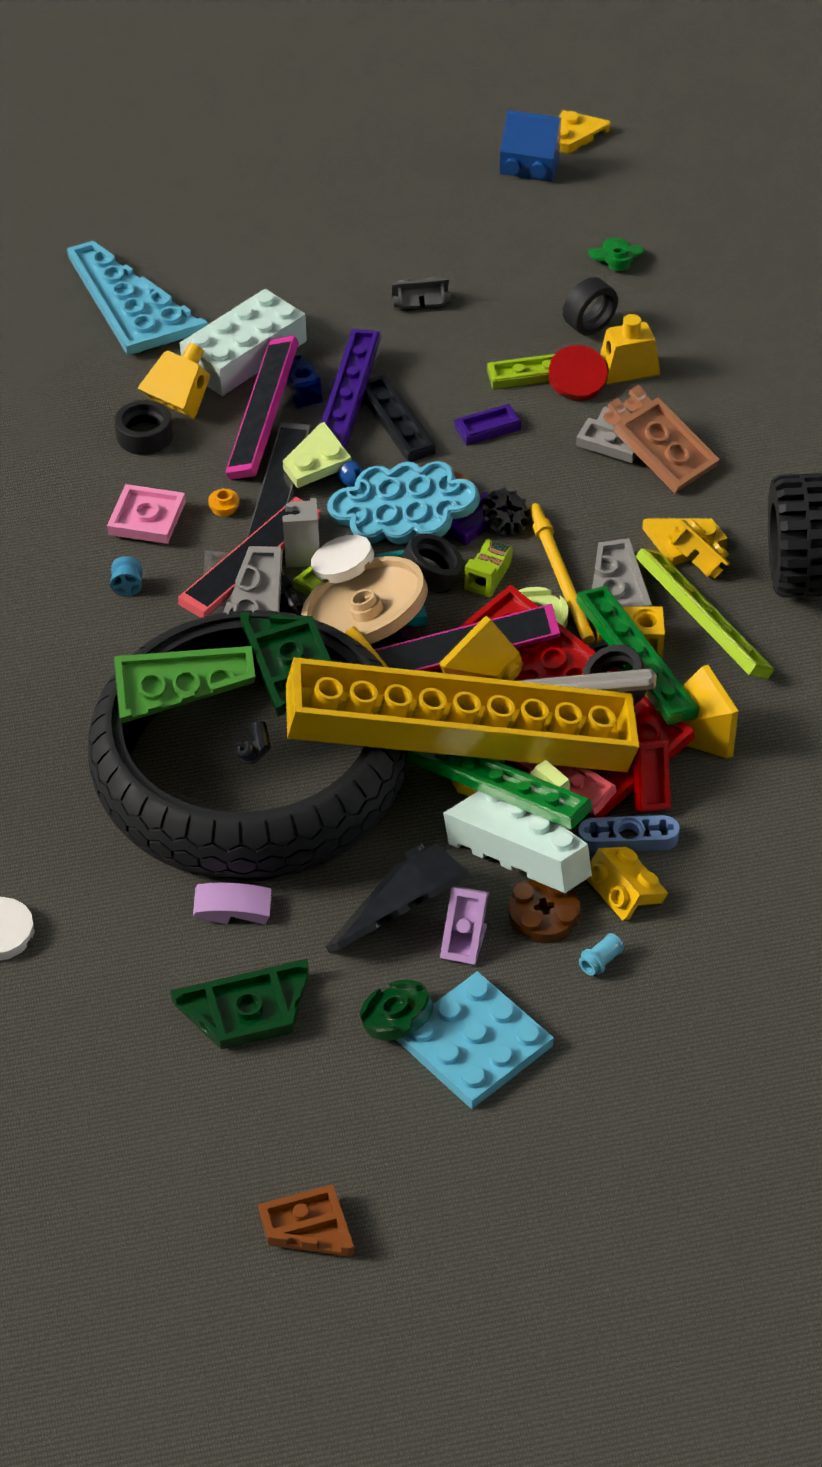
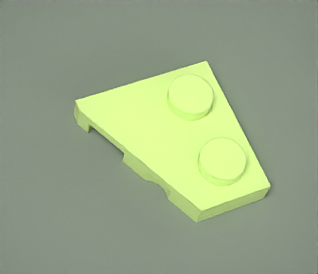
[283,422,351,488]

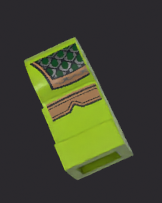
[464,539,513,598]

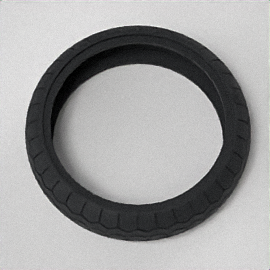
[88,610,409,881]

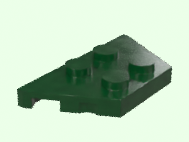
[239,612,331,716]
[170,959,309,1049]

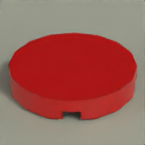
[548,345,608,401]

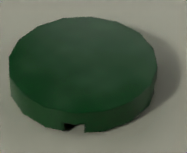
[360,980,434,1041]

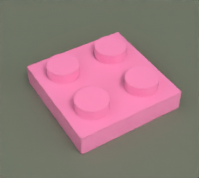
[107,484,186,544]

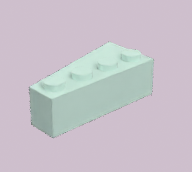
[443,791,592,893]

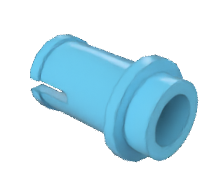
[579,933,624,976]

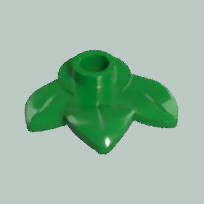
[587,237,644,271]

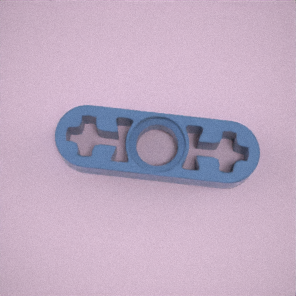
[578,815,680,853]

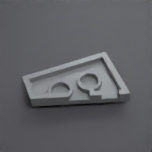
[588,538,652,622]
[223,546,283,614]

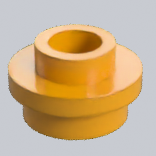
[208,488,239,517]

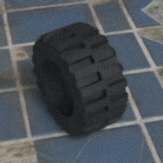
[767,473,822,598]

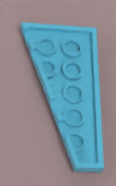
[67,241,208,355]

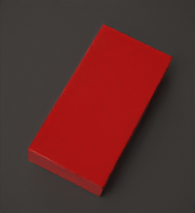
[633,740,671,812]

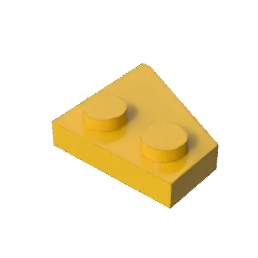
[558,110,611,154]
[642,518,728,566]

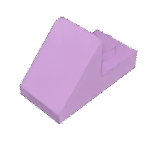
[440,886,489,965]

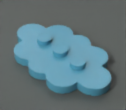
[327,461,480,544]

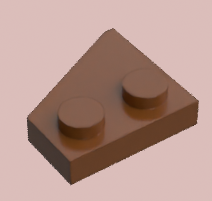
[258,1184,354,1257]

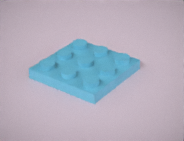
[396,971,554,1109]

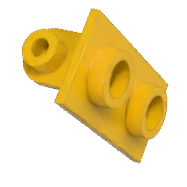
[668,520,731,579]

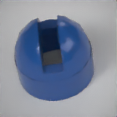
[337,460,363,487]

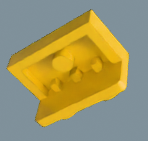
[586,846,668,920]

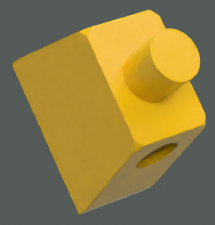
[600,314,660,384]
[138,342,210,419]

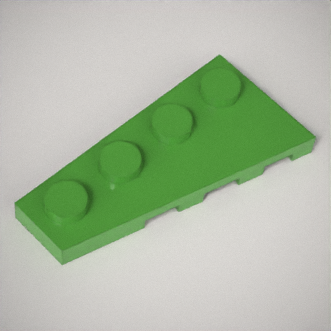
[114,646,255,724]

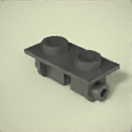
[391,276,451,310]

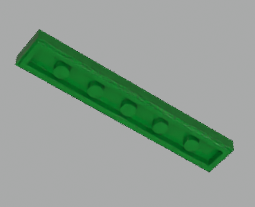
[576,586,699,725]
[408,751,592,830]

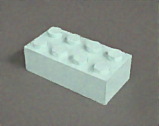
[180,289,307,396]

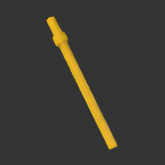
[529,503,595,645]

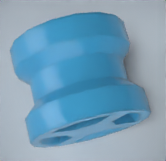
[110,556,143,597]

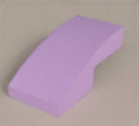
[193,883,271,925]

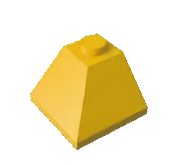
[439,616,523,681]
[683,665,739,758]

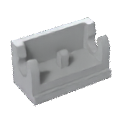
[282,498,320,568]

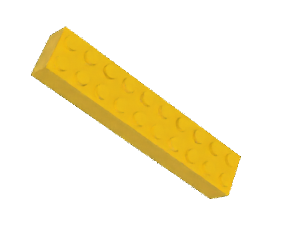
[286,657,639,772]

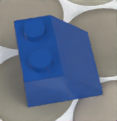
[500,110,561,182]

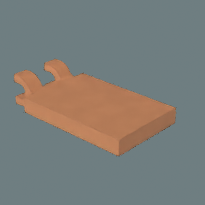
[603,385,720,494]

